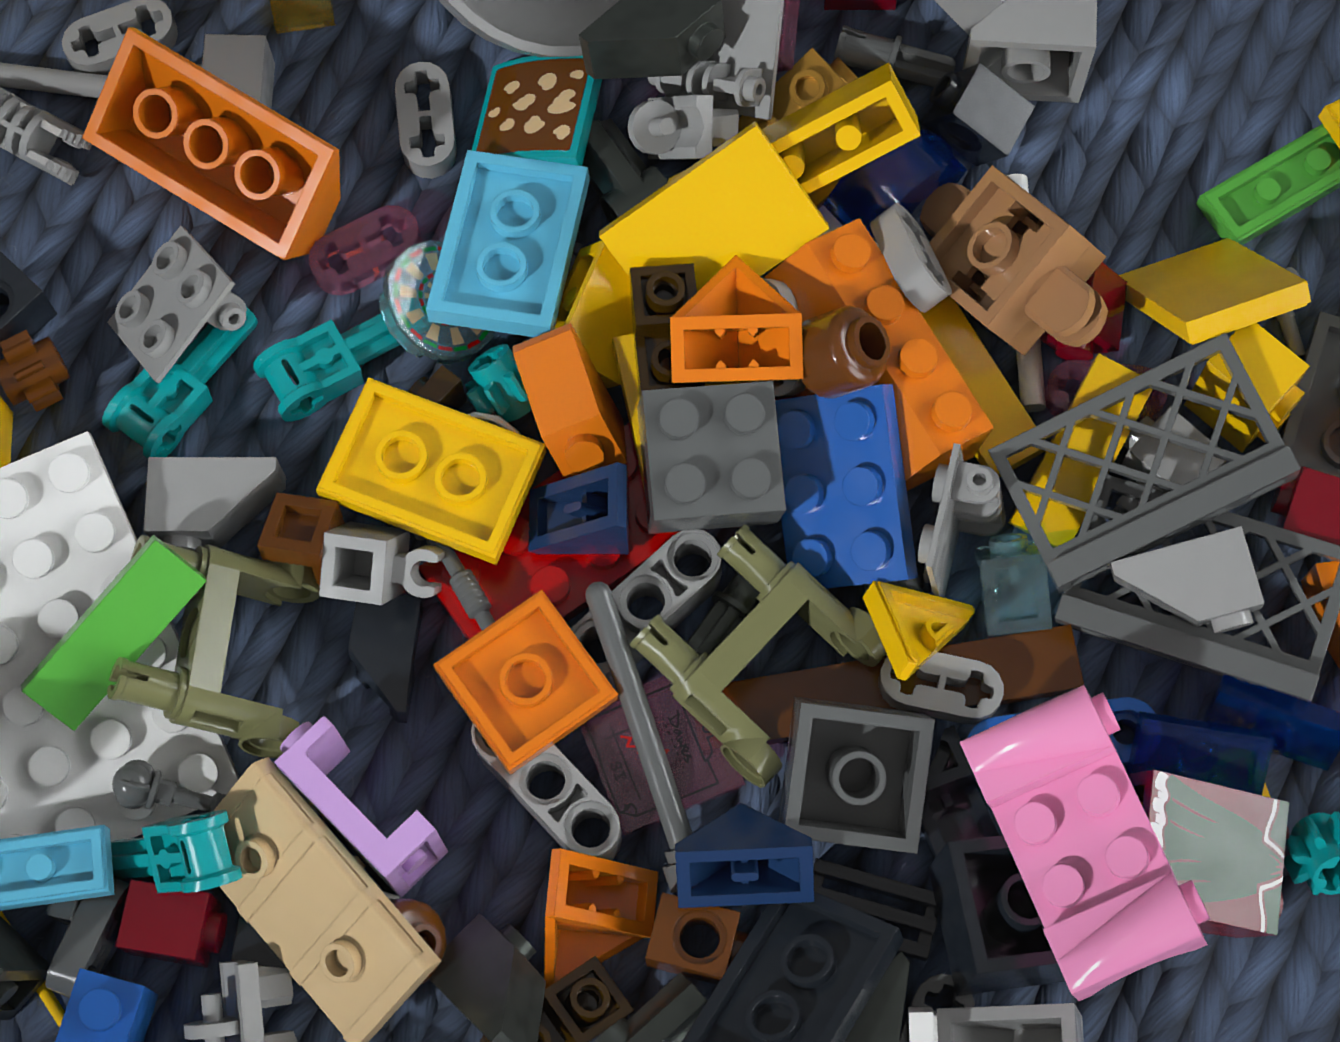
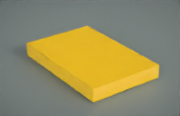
[599,121,829,292]
[1119,238,1311,345]
[316,377,547,565]

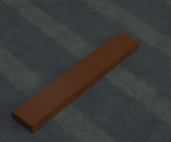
[694,624,1084,756]

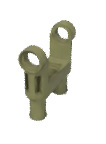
[629,524,887,788]
[107,535,320,758]

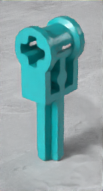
[253,296,435,422]
[102,307,258,459]
[111,810,243,893]

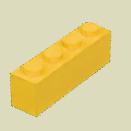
[668,62,921,194]

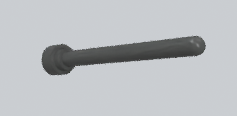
[585,582,693,893]

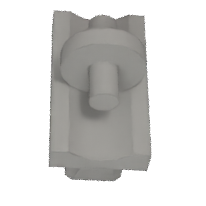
[627,95,739,160]
[183,960,297,1042]

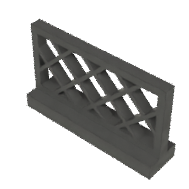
[988,333,1301,594]
[1055,475,1340,704]

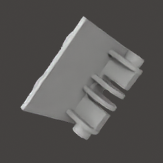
[648,0,784,120]
[107,225,247,383]
[918,443,1006,598]

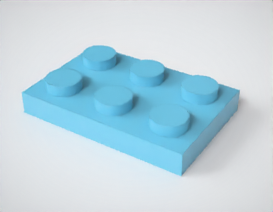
[426,150,590,337]

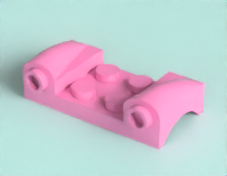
[960,685,1210,1001]

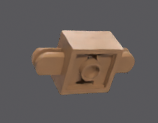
[920,165,1108,356]

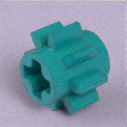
[465,344,532,422]
[1284,811,1340,895]

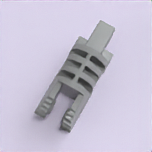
[0,87,92,185]

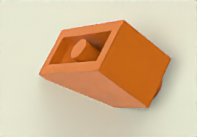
[513,323,627,479]

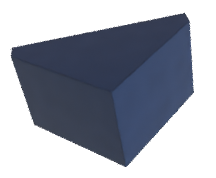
[528,462,629,554]
[675,803,814,908]

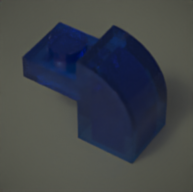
[822,128,967,243]

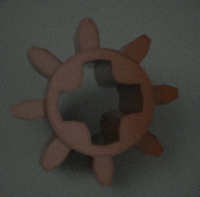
[0,329,71,412]

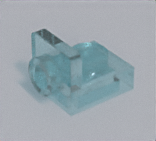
[974,533,1053,636]

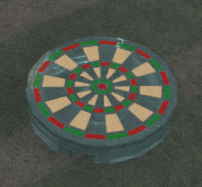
[379,240,495,365]

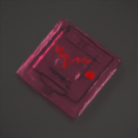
[580,676,746,836]

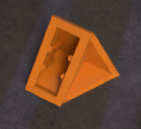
[670,255,803,383]
[544,848,658,989]

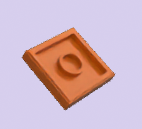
[433,590,618,775]

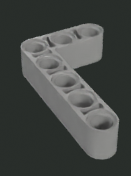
[471,529,722,860]

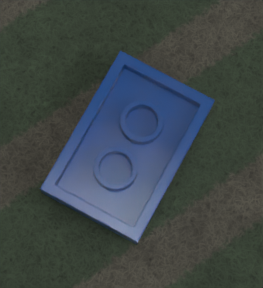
[775,384,918,589]

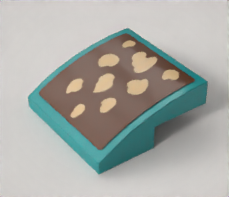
[472,55,602,166]

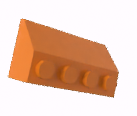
[82,27,341,260]
[764,218,994,491]

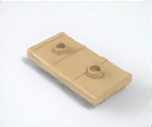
[214,757,441,1042]

